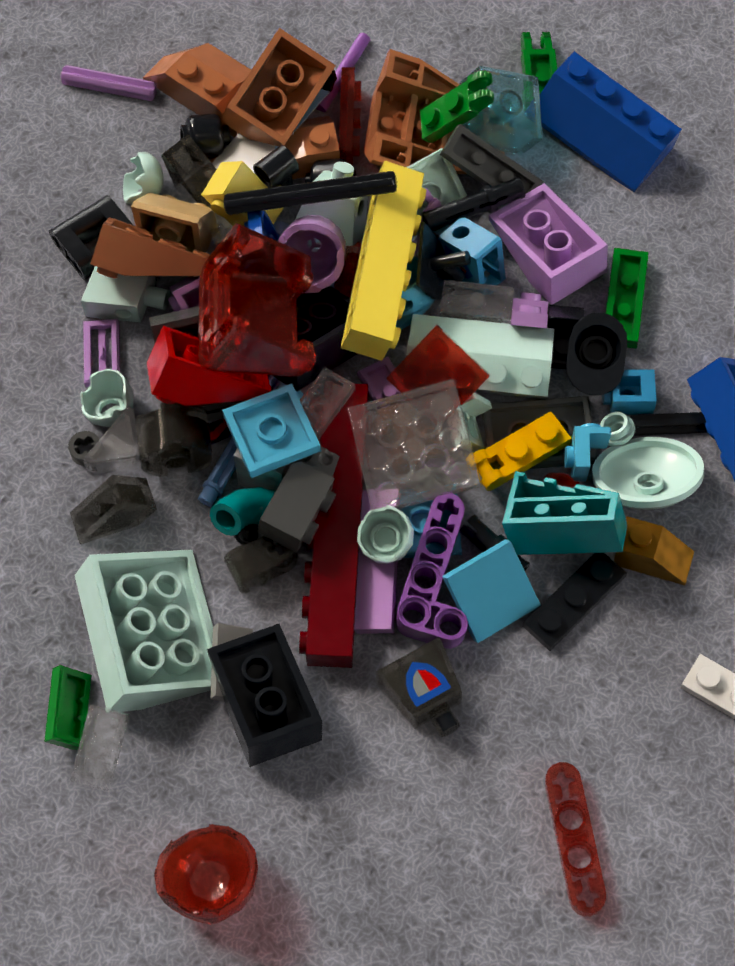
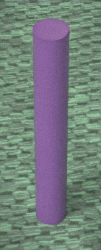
[315,33,370,113]

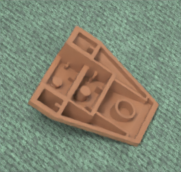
[363,49,509,174]

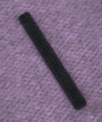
[224,171,397,215]

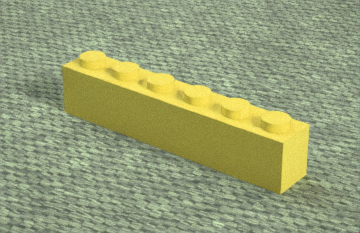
[341,160,427,361]

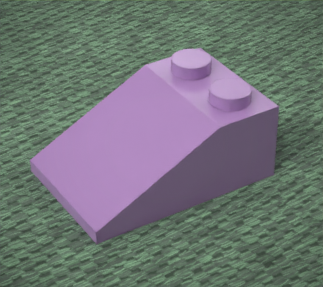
[489,183,608,305]

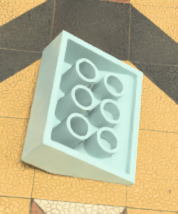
[75,550,213,713]

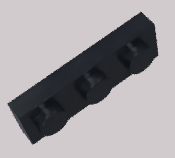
[522,553,627,651]

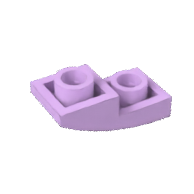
[511,292,548,328]

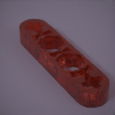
[545,762,606,917]

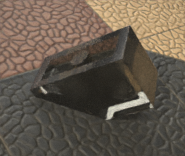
[70,475,157,544]

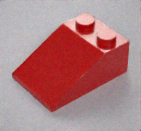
[147,325,272,406]

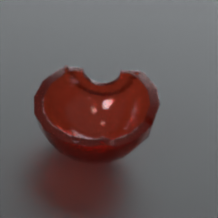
[154,824,258,924]

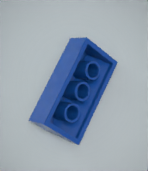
[527,51,682,192]
[687,357,735,481]

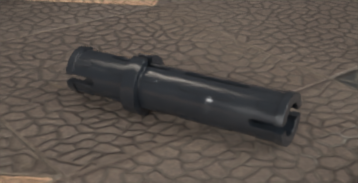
[421,176,525,231]

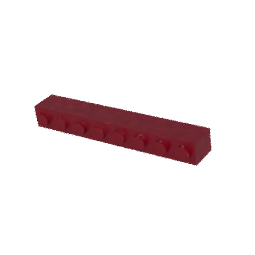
[299,382,369,668]

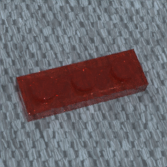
[339,67,362,166]

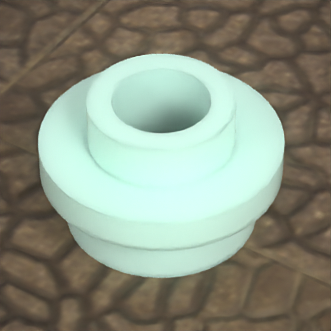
[600,412,636,446]

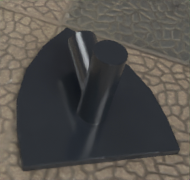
[416,222,471,301]

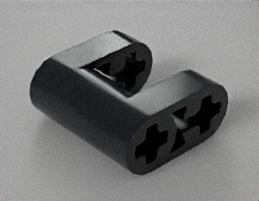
[49,195,133,280]

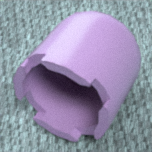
[274,215,346,293]

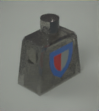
[376,637,462,737]

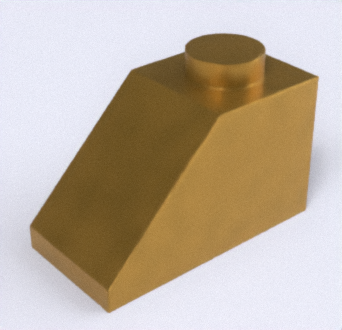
[614,516,694,585]

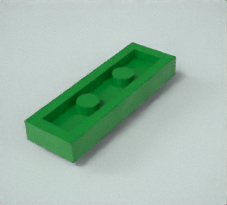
[605,248,649,349]

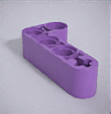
[395,493,468,649]

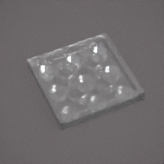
[347,379,482,510]

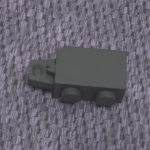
[257,446,340,553]

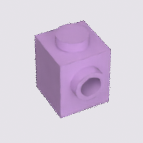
[168,276,218,311]

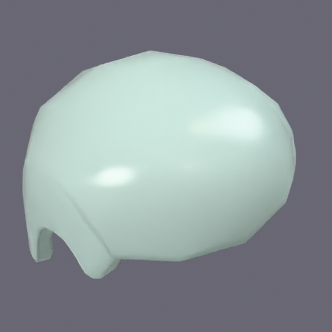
[123,152,163,205]
[80,369,134,427]
[357,505,414,564]

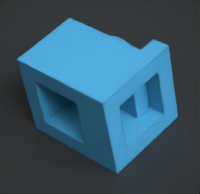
[602,369,657,415]

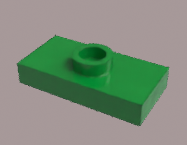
[44,665,92,750]

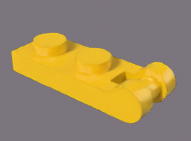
[466,411,572,491]

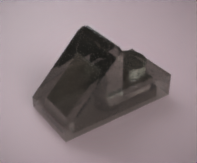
[161,134,217,207]

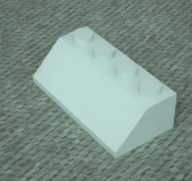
[403,314,554,399]

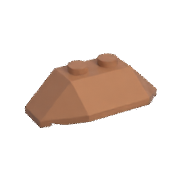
[143,43,251,138]

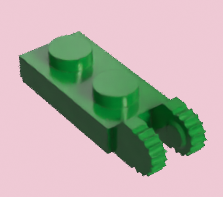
[520,32,558,111]
[420,70,494,143]

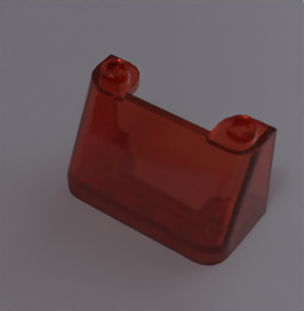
[198,223,316,376]

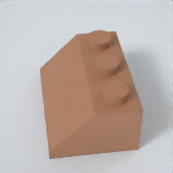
[221,28,336,146]

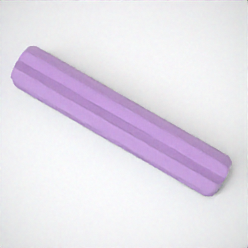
[61,65,157,101]

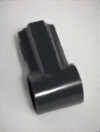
[253,145,299,188]

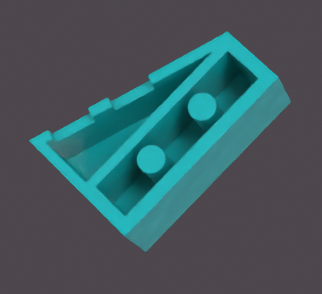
[502,471,627,555]

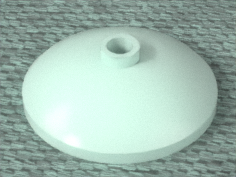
[592,437,704,510]

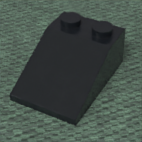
[207,624,322,767]

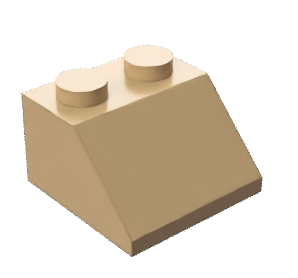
[131,192,217,253]

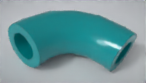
[210,487,276,536]

